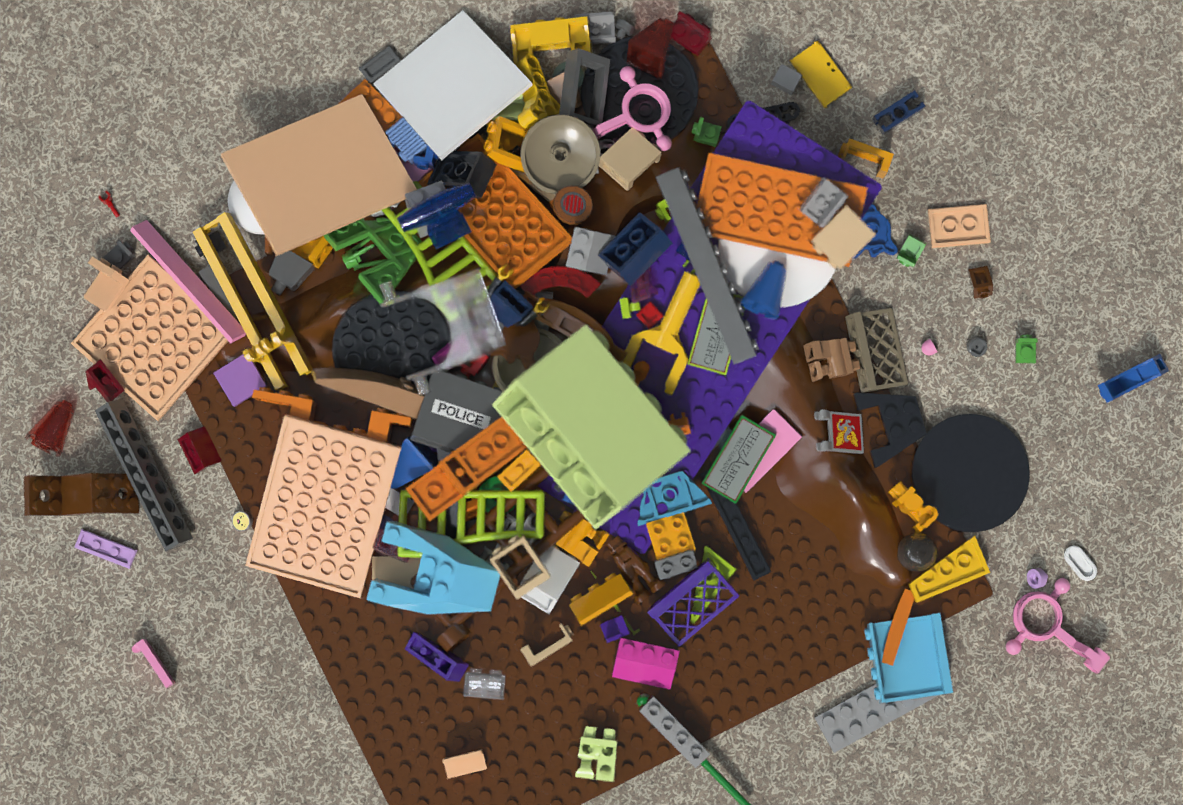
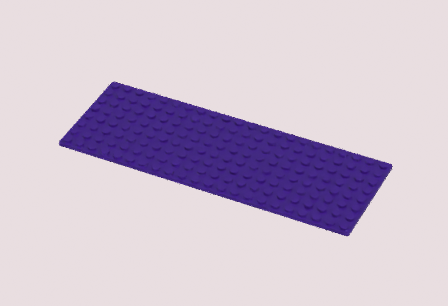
[518,101,882,554]

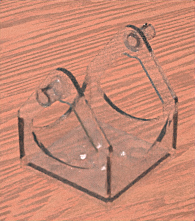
[379,269,506,395]

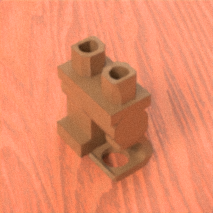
[803,338,860,382]

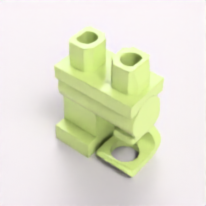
[575,726,617,782]

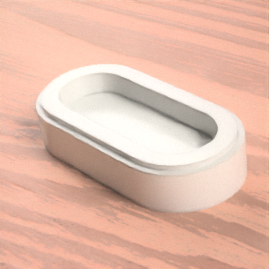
[1064,546,1097,581]

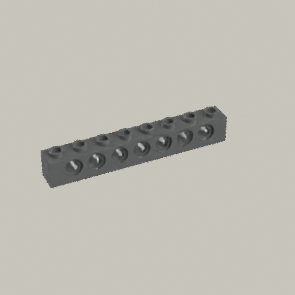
[95,398,193,552]

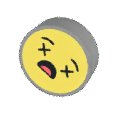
[232,511,253,531]

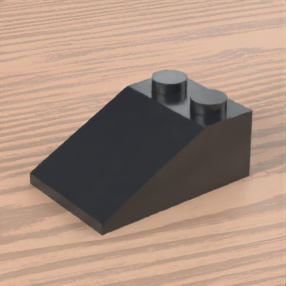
[427,151,497,199]

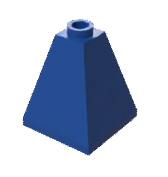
[391,437,438,489]

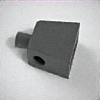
[268,250,315,296]

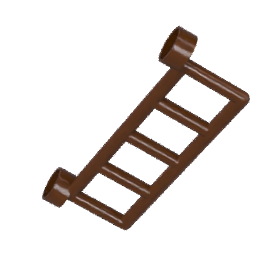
[410,466,585,653]

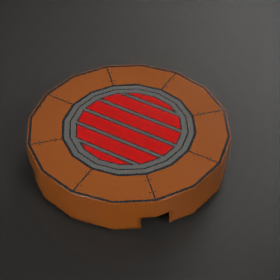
[553,186,593,225]

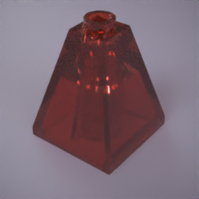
[627,18,674,79]

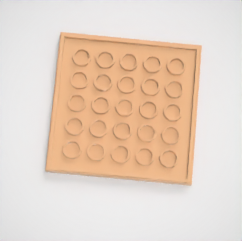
[71,255,228,421]

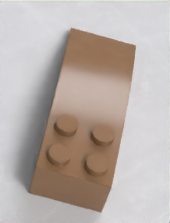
[311,368,428,419]

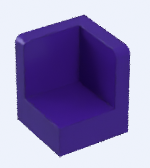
[600,615,629,643]

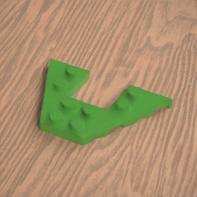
[323,218,422,306]

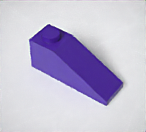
[405,632,469,682]

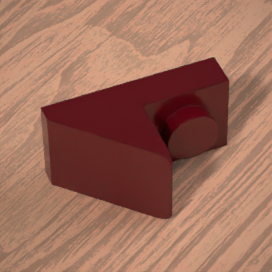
[85,359,125,402]

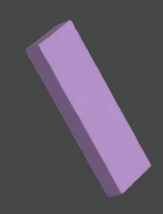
[74,529,138,569]

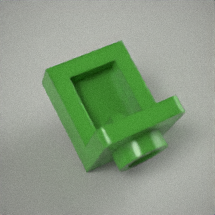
[897,234,927,267]

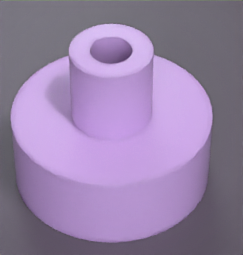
[1027,568,1048,589]

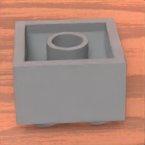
[566,227,616,275]

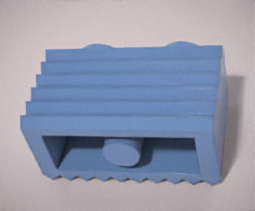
[385,117,427,165]

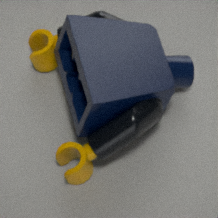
[486,264,549,327]

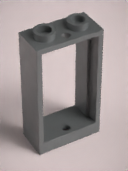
[559,48,610,130]

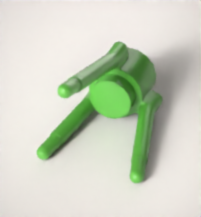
[342,237,388,271]

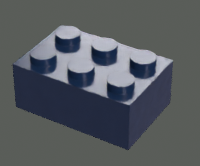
[598,213,672,286]

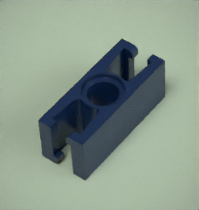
[872,90,926,135]

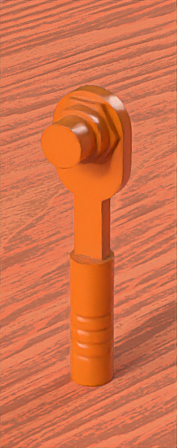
[633,361,649,387]

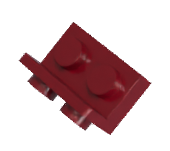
[666,11,712,56]

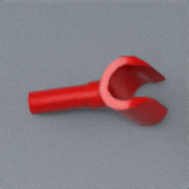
[98,191,120,218]

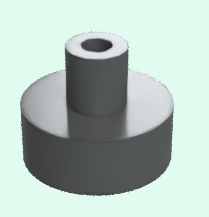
[615,19,635,39]

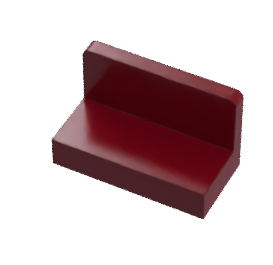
[177,426,222,475]

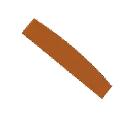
[882,589,914,666]

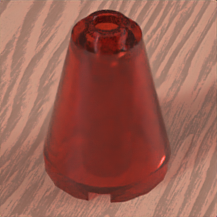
[25,400,75,457]

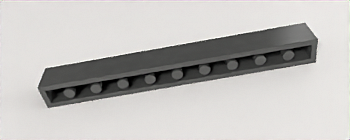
[656,166,759,364]

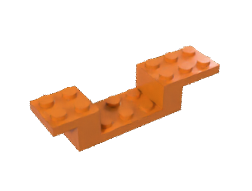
[252,387,414,443]
[406,417,528,522]

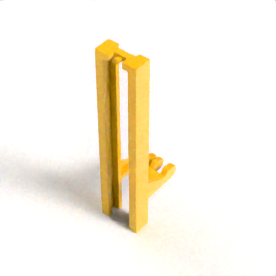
[193,212,313,390]

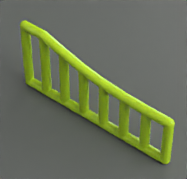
[382,181,498,321]
[397,490,545,558]

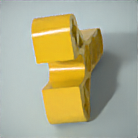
[515,54,560,129]

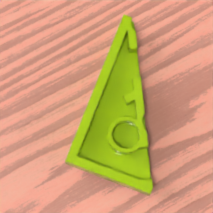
[691,546,737,624]

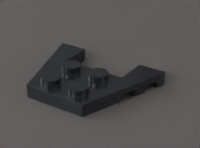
[853,393,927,468]

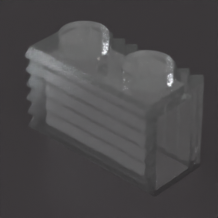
[463,668,506,699]

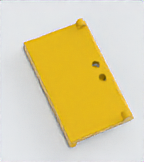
[790,41,853,108]

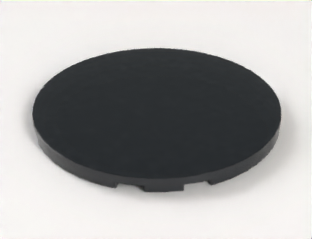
[581,36,698,145]
[332,290,451,405]
[911,414,1030,533]

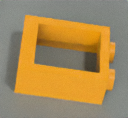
[484,116,529,174]

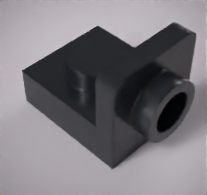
[195,231,227,258]

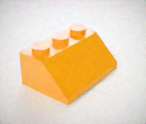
[569,572,633,625]

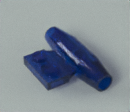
[397,183,476,249]

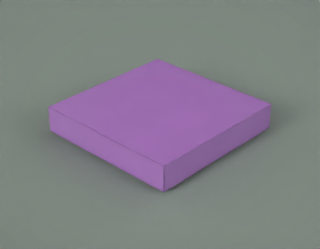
[214,355,268,407]

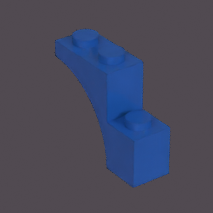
[1098,354,1169,403]

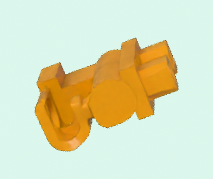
[888,481,938,533]
[556,510,610,567]

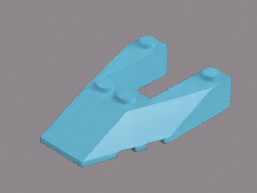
[367,521,500,614]

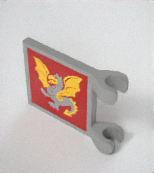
[814,410,864,454]

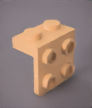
[84,257,130,312]

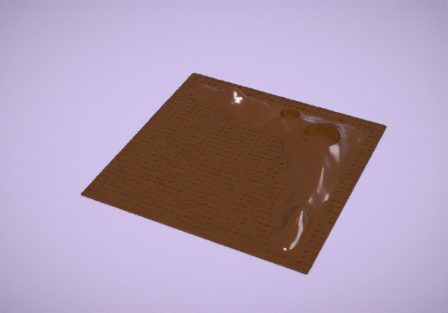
[185,42,993,805]

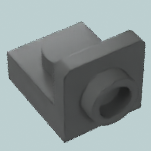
[104,240,135,269]

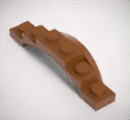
[523,291,628,363]

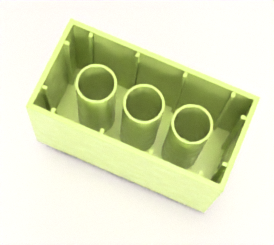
[492,325,690,529]

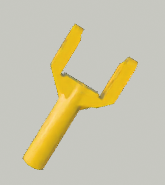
[623,271,701,396]

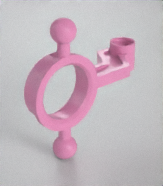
[592,66,672,151]
[1006,578,1110,674]

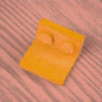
[646,512,696,560]

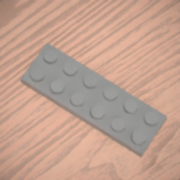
[814,684,938,753]

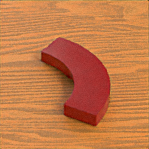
[519,266,601,298]

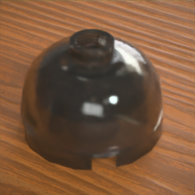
[897,532,938,572]

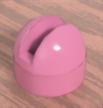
[921,339,938,355]

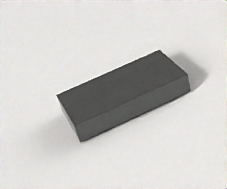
[358,45,401,84]

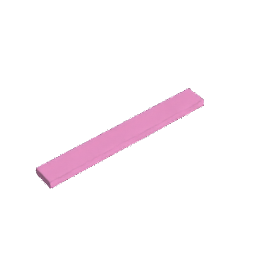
[130,220,246,343]

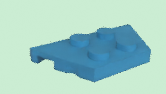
[638,471,712,526]

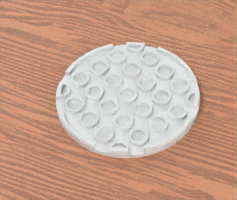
[719,239,835,307]

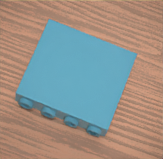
[864,613,953,704]

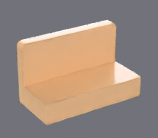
[443,749,487,778]

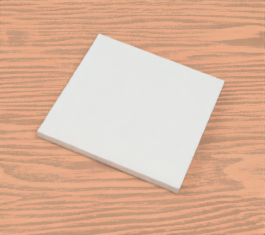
[373,10,533,160]

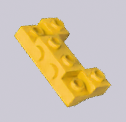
[510,16,592,64]

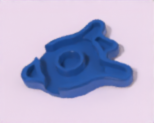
[853,204,898,259]

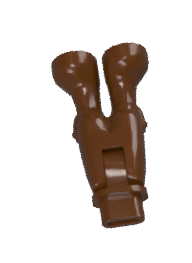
[606,535,667,605]

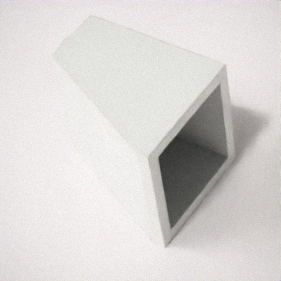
[520,545,580,614]

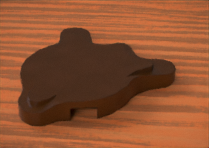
[488,320,540,371]

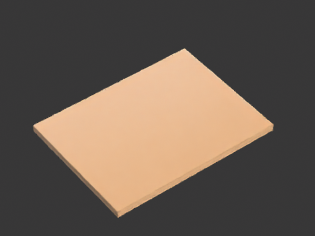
[221,94,417,256]
[245,414,401,598]

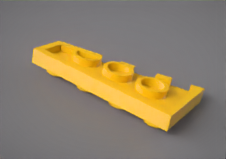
[909,536,990,603]

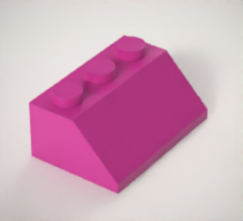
[612,638,679,689]

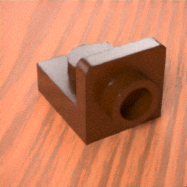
[968,266,993,299]

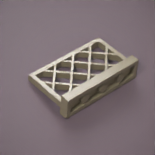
[845,308,908,393]

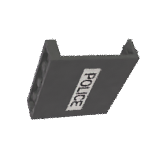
[410,368,504,453]

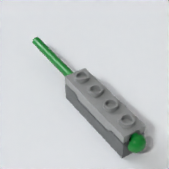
[637,694,751,805]

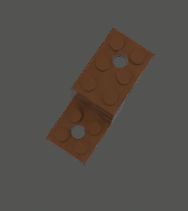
[24,473,139,516]

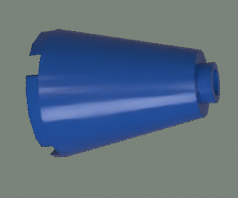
[741,261,787,319]

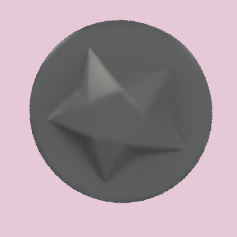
[966,336,988,357]

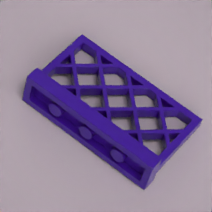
[647,558,740,646]

